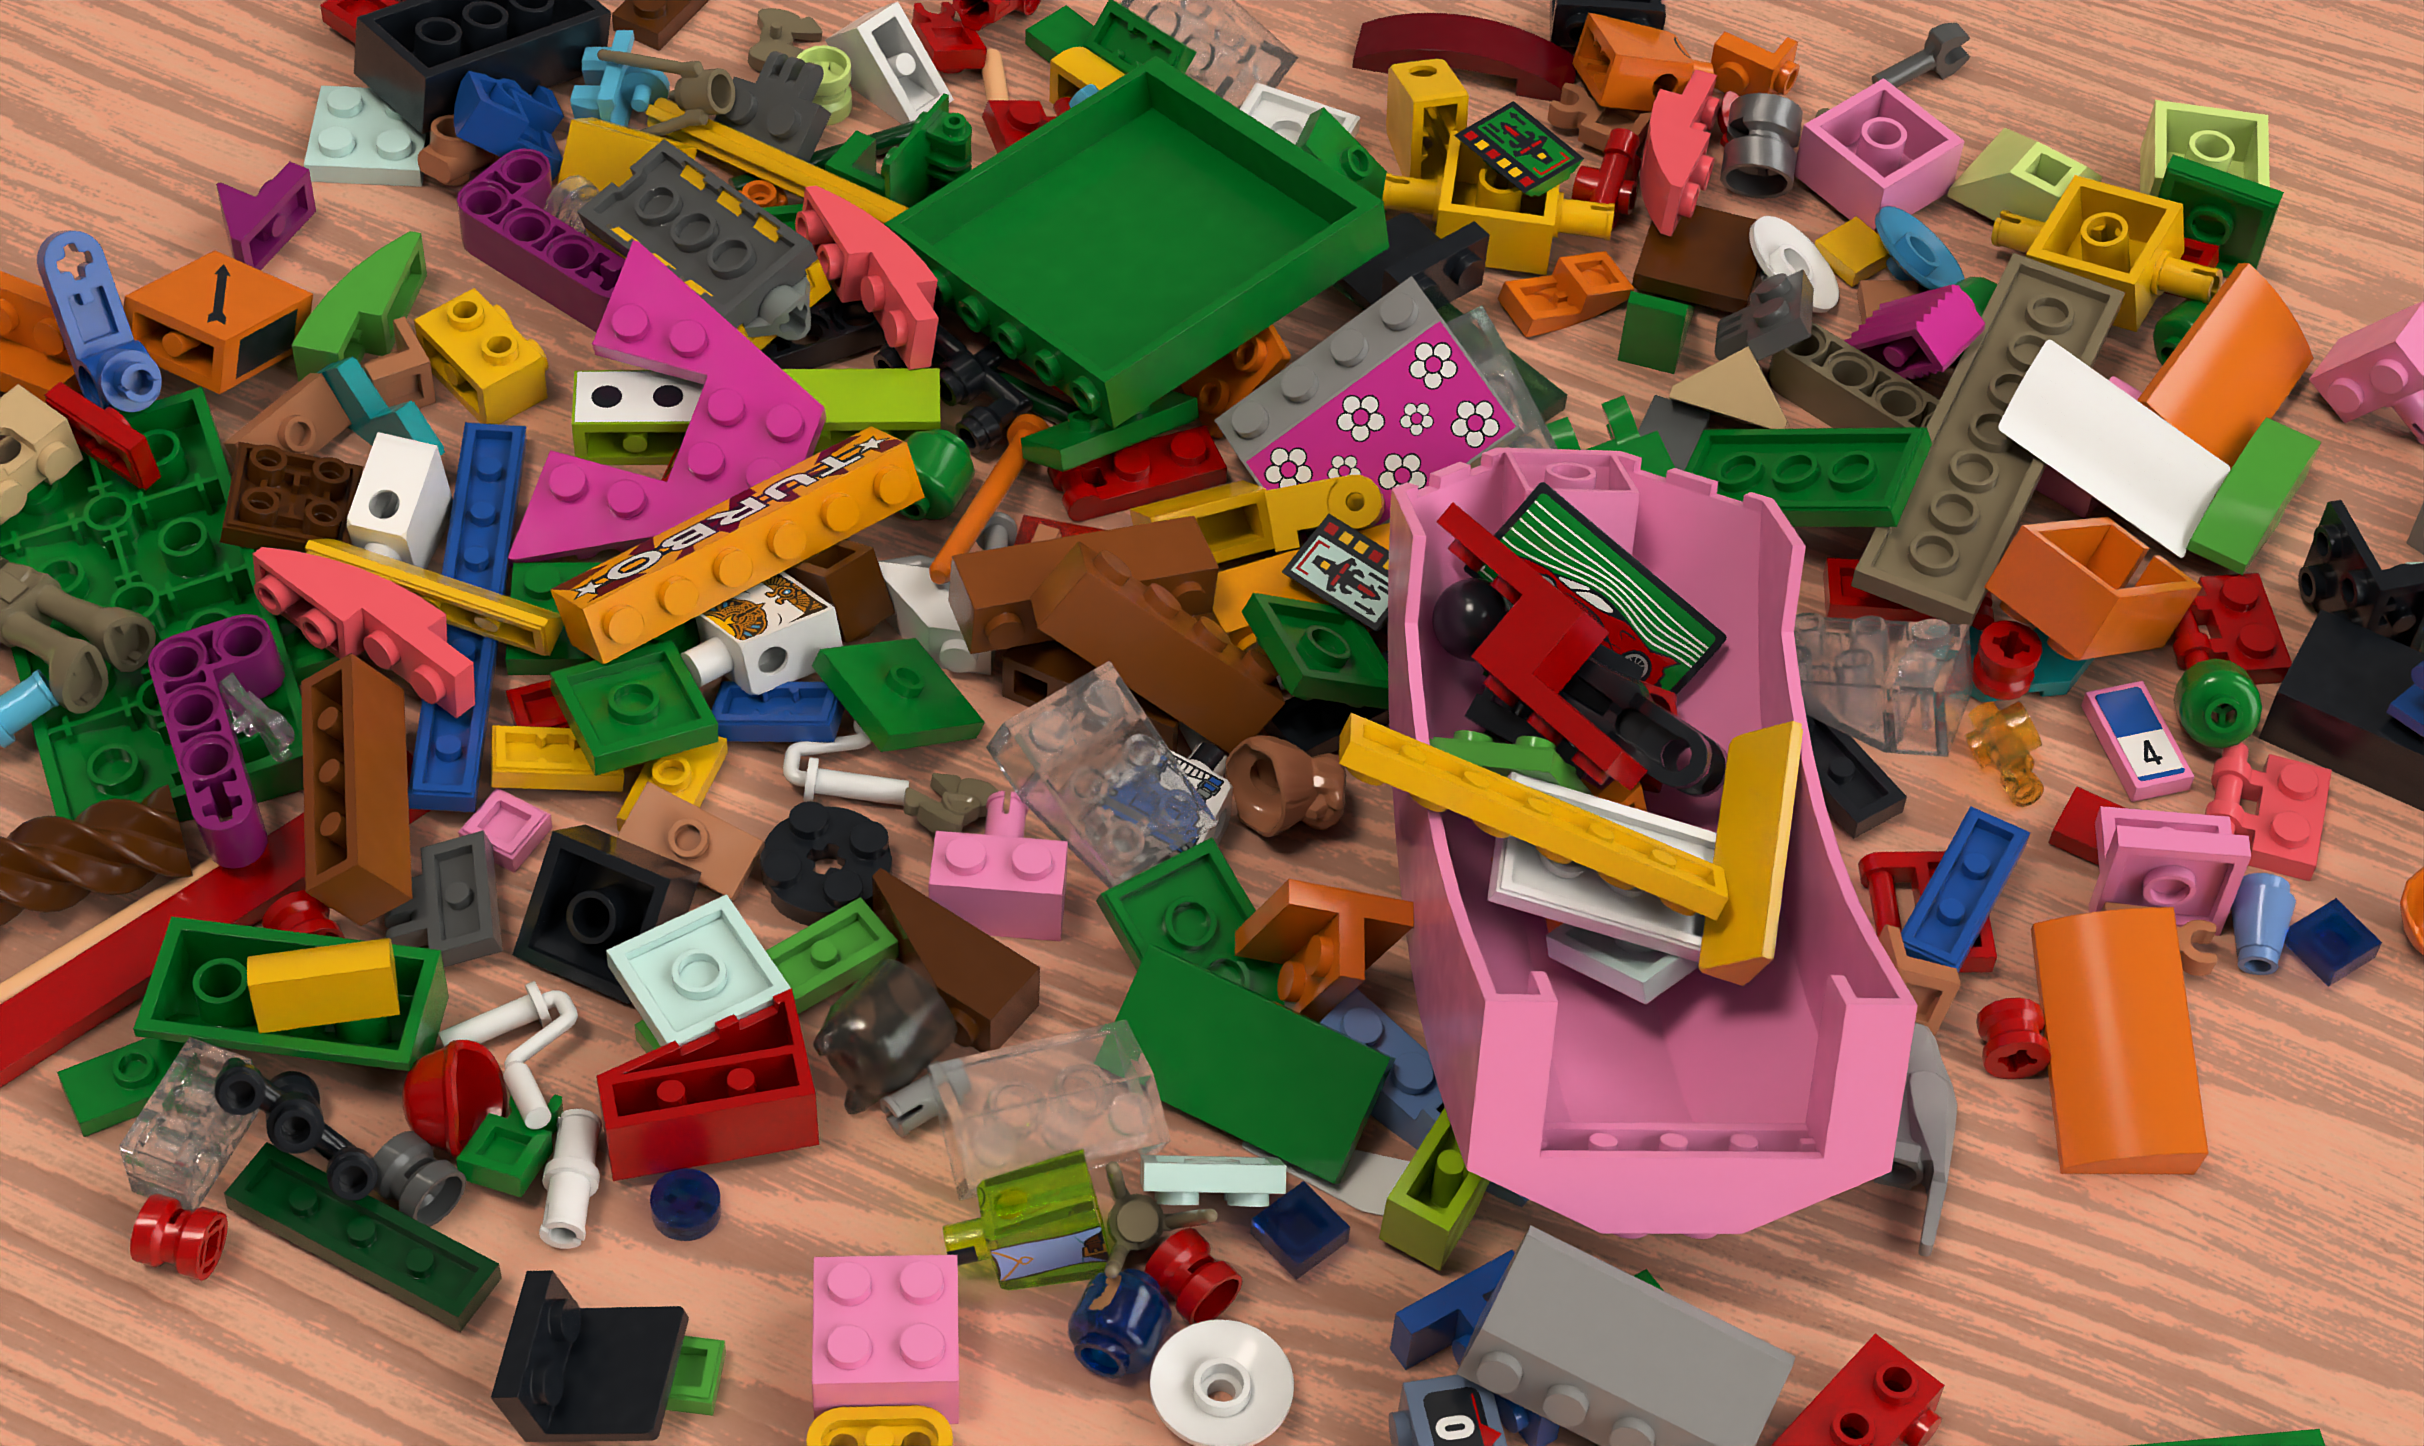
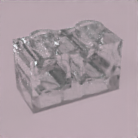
[119,1037,260,1211]

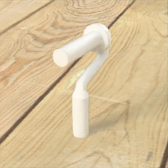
[783,720,909,806]
[438,981,578,1129]

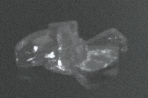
[219,672,295,763]

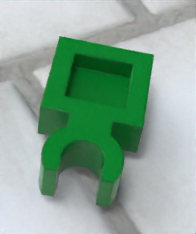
[456,1094,563,1198]

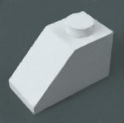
[825,1,954,124]
[879,562,996,675]

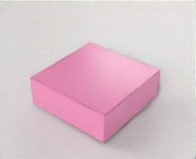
[458,788,552,873]

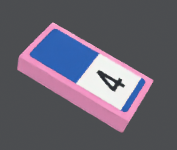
[2081,681,2195,802]

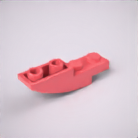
[1640,69,1721,236]
[795,186,939,370]
[253,547,475,719]

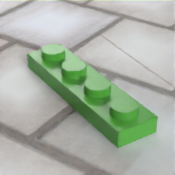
[634,897,899,1053]

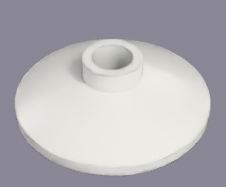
[1749,216,1839,313]
[1150,1320,1294,1446]

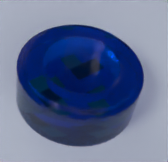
[650,1168,721,1241]

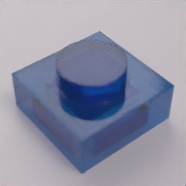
[2284,898,2382,987]
[1250,1181,1350,1280]

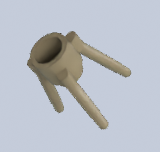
[597,49,735,137]
[1105,1161,1218,1279]

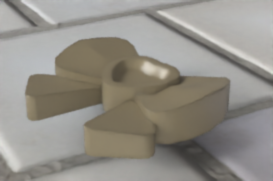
[748,8,823,72]
[904,773,998,833]

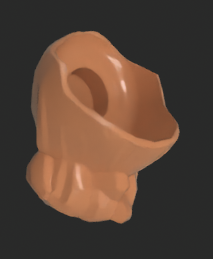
[1225,736,1347,837]

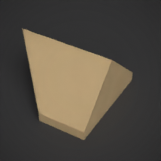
[1669,346,1790,429]

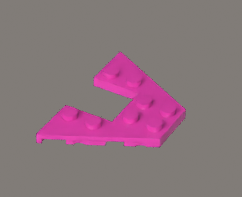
[507,240,826,569]

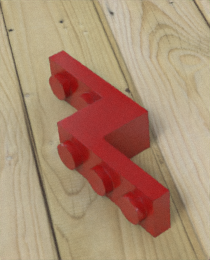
[1436,502,1648,791]

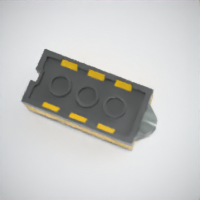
[577,139,832,350]

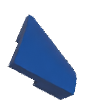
[454,71,564,181]

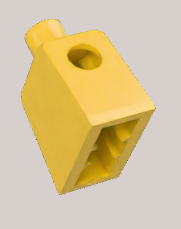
[1386,59,1469,181]

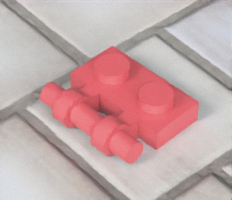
[2205,743,2332,881]

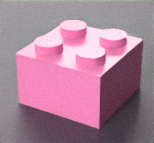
[1794,78,1965,234]
[812,1255,959,1424]

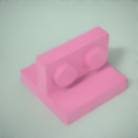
[2089,806,2251,936]

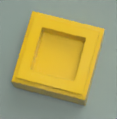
[1815,216,1891,287]

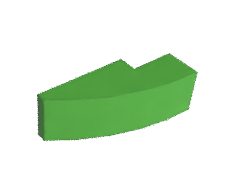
[292,231,427,382]
[2186,417,2321,575]

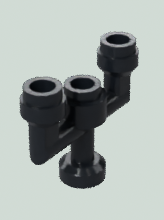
[873,323,1034,454]
[214,1057,378,1201]

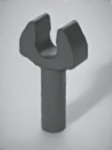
[1872,23,1970,88]

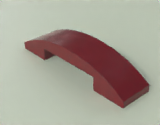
[1352,13,1577,102]

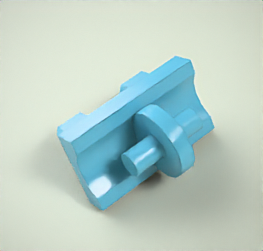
[570,30,670,127]

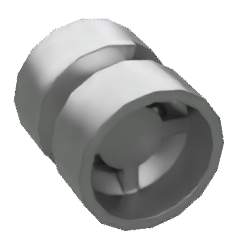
[1720,93,1803,199]

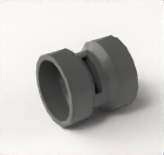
[373,1131,466,1227]

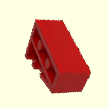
[596,988,819,1181]

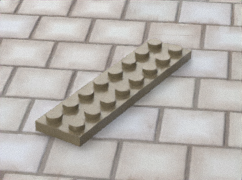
[1851,253,2125,630]

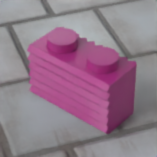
[1844,284,1985,380]

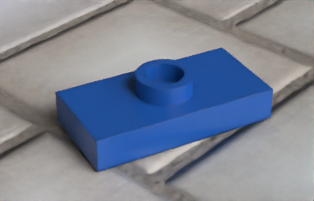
[711,681,845,742]

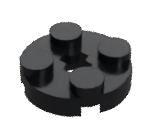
[760,801,892,926]

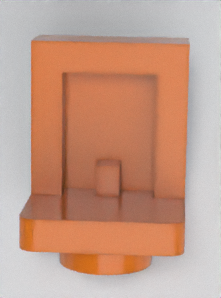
[1711,31,1800,96]

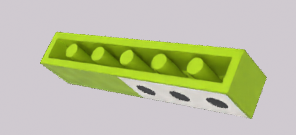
[571,368,941,465]

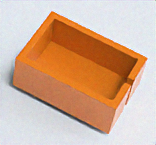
[1984,517,2202,661]

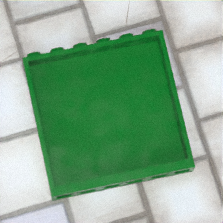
[884,56,1389,428]

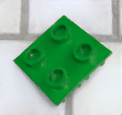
[881,93,972,208]

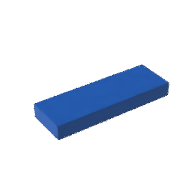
[1901,806,2031,973]

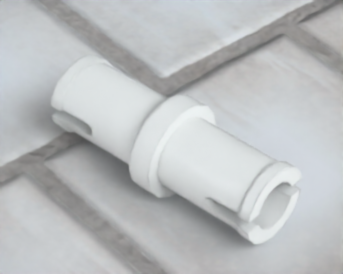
[539,1109,602,1249]

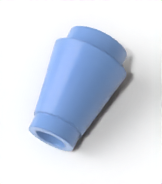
[2231,873,2296,975]

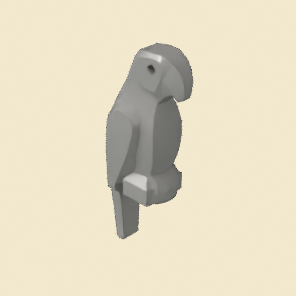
[1874,1022,1958,1257]

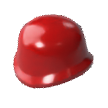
[402,1040,507,1160]

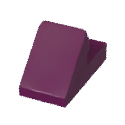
[216,161,316,270]

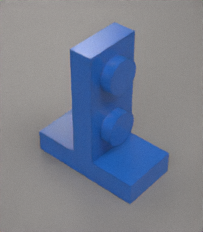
[1390,1250,1560,1446]

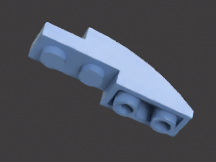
[1320,988,1529,1207]

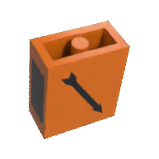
[124,250,313,394]

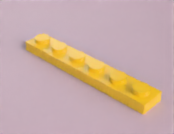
[1339,713,1729,921]

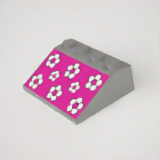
[1215,276,1524,545]

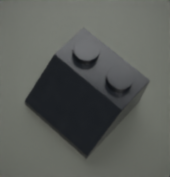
[512,824,702,1004]

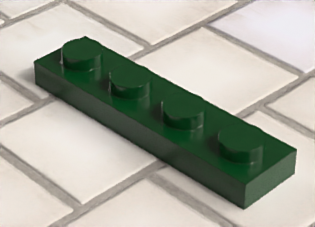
[224,1142,502,1332]

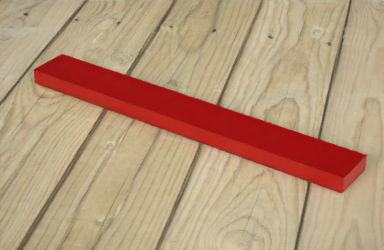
[0,749,431,1088]

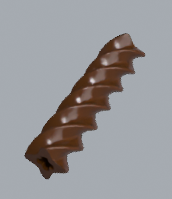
[0,784,193,926]

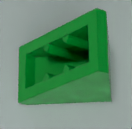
[1617,291,1695,374]

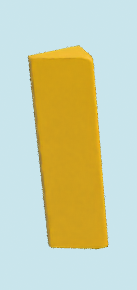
[305,539,564,656]
[1698,721,1803,986]

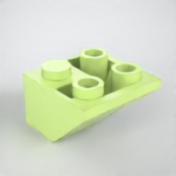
[1947,128,2102,222]

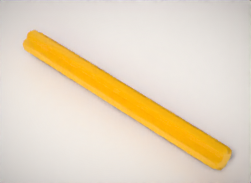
[645,97,909,224]

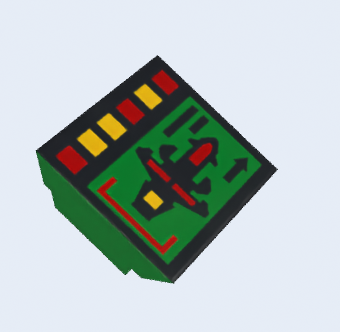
[1454,101,1584,197]

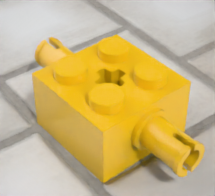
[1382,130,1615,275]
[1991,175,2223,332]

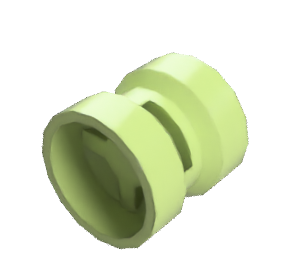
[797,45,852,125]

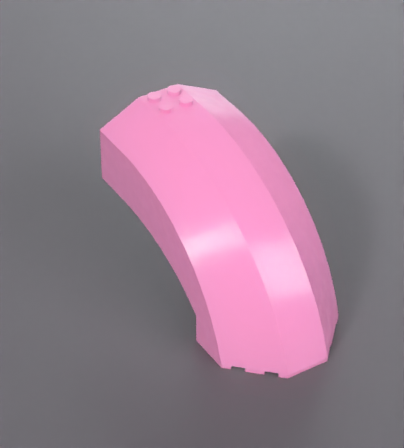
[1388,447,1918,1239]

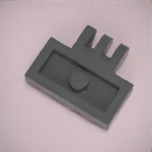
[714,51,831,163]
[1714,269,1814,361]
[384,830,503,968]

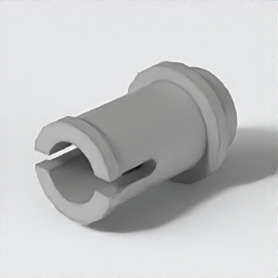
[880,1060,972,1137]

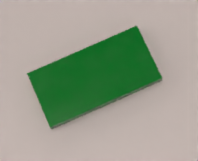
[1685,427,1932,527]
[1094,944,1396,1184]

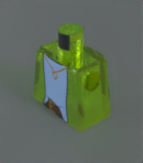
[942,1149,1110,1290]

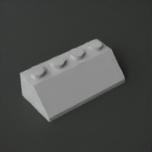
[1456,1225,1796,1446]

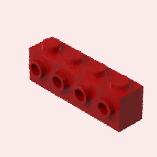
[1771,1333,1945,1446]

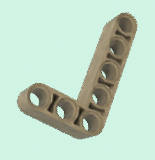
[1768,323,1940,428]

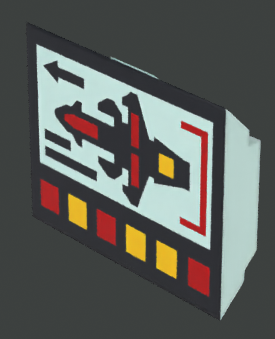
[1282,514,1389,631]

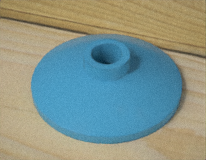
[1875,206,1965,290]

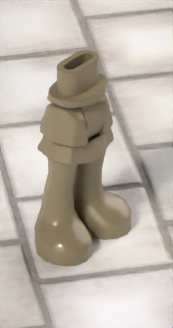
[0,556,156,714]

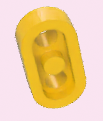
[806,1405,953,1446]

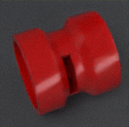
[130,1193,228,1281]
[1143,1227,1243,1325]

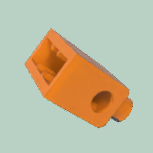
[1572,12,1714,112]

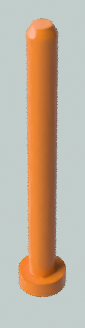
[929,414,1049,584]

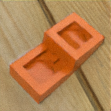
[1497,251,1635,337]

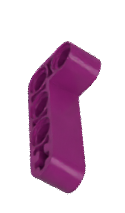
[457,149,625,333]
[148,614,285,869]

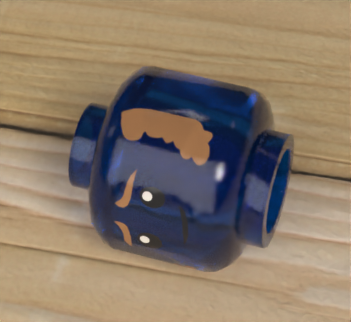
[1067,1269,1172,1379]

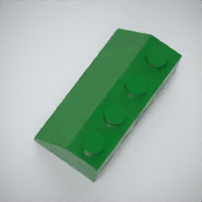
[133,916,449,1071]

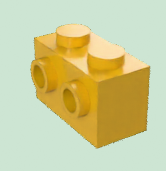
[414,288,549,425]

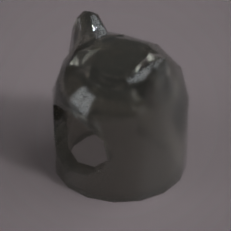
[813,958,958,1114]

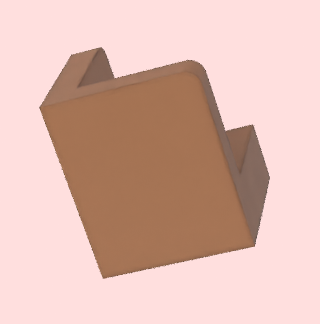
[359,316,436,408]
[1878,924,1961,1036]

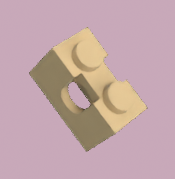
[0,384,83,525]

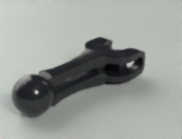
[1432,578,1727,797]

